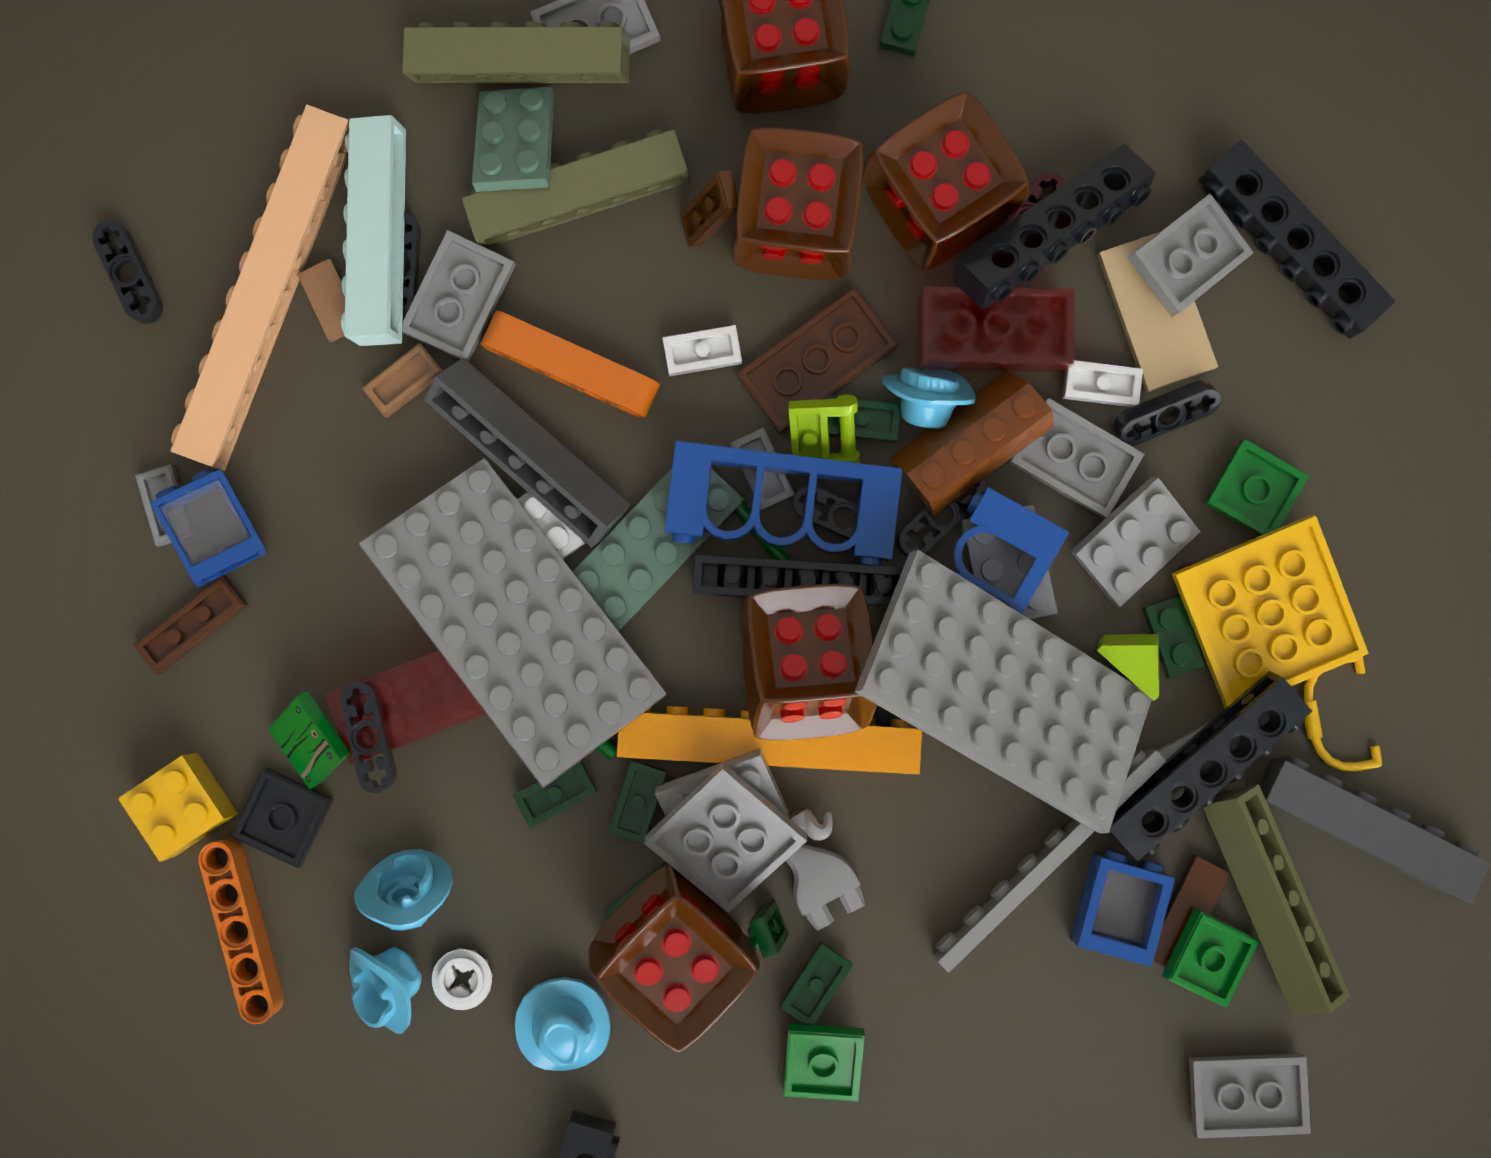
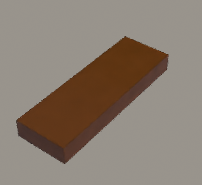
[680,170,738,248]
[133,576,248,674]
[1153,854,1231,967]

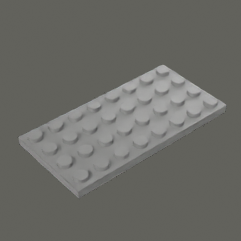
[359,458,666,788]
[854,550,1152,833]

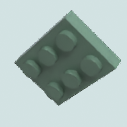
[472,86,554,192]

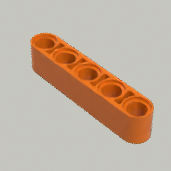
[480,310,660,419]
[198,838,284,1025]

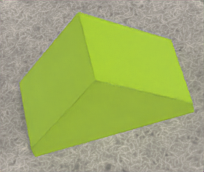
[1097,634,1160,701]

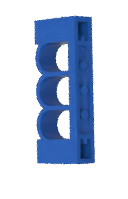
[664,441,902,566]
[953,487,1069,614]

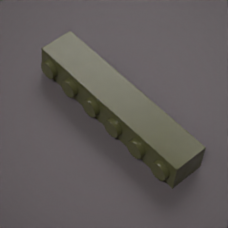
[402,21,630,83]
[462,129,689,248]
[1203,784,1351,1016]

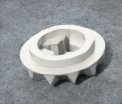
[432,948,493,1010]

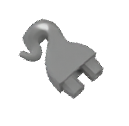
[786,807,865,931]

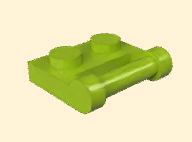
[789,395,860,463]

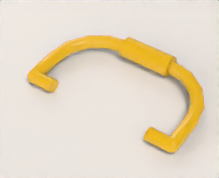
[1304,656,1383,772]

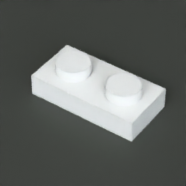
[663,325,742,376]
[1062,360,1143,407]
[517,492,585,559]

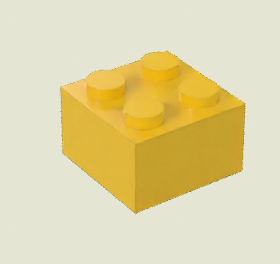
[118,752,238,862]

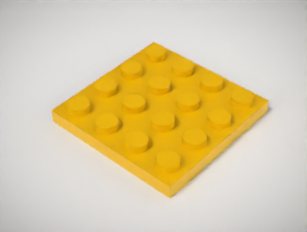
[1171,515,1369,709]

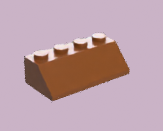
[889,371,1054,516]

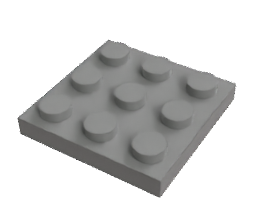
[644,762,807,913]

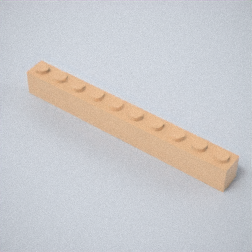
[171,104,349,471]

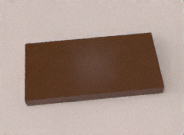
[736,286,898,434]

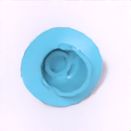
[882,368,976,429]
[354,849,453,931]
[349,946,422,1034]
[515,977,611,1071]

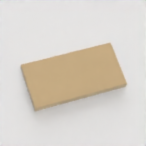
[1097,232,1218,393]

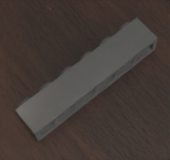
[424,358,631,548]
[1260,756,1491,905]

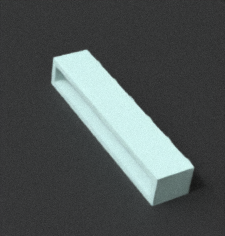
[341,115,406,346]

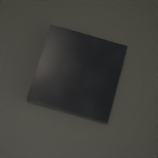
[230,768,334,868]

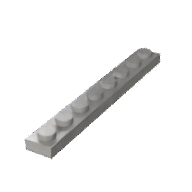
[933,748,1166,973]

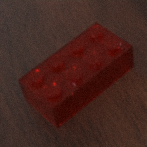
[917,286,1074,372]
[324,650,487,765]

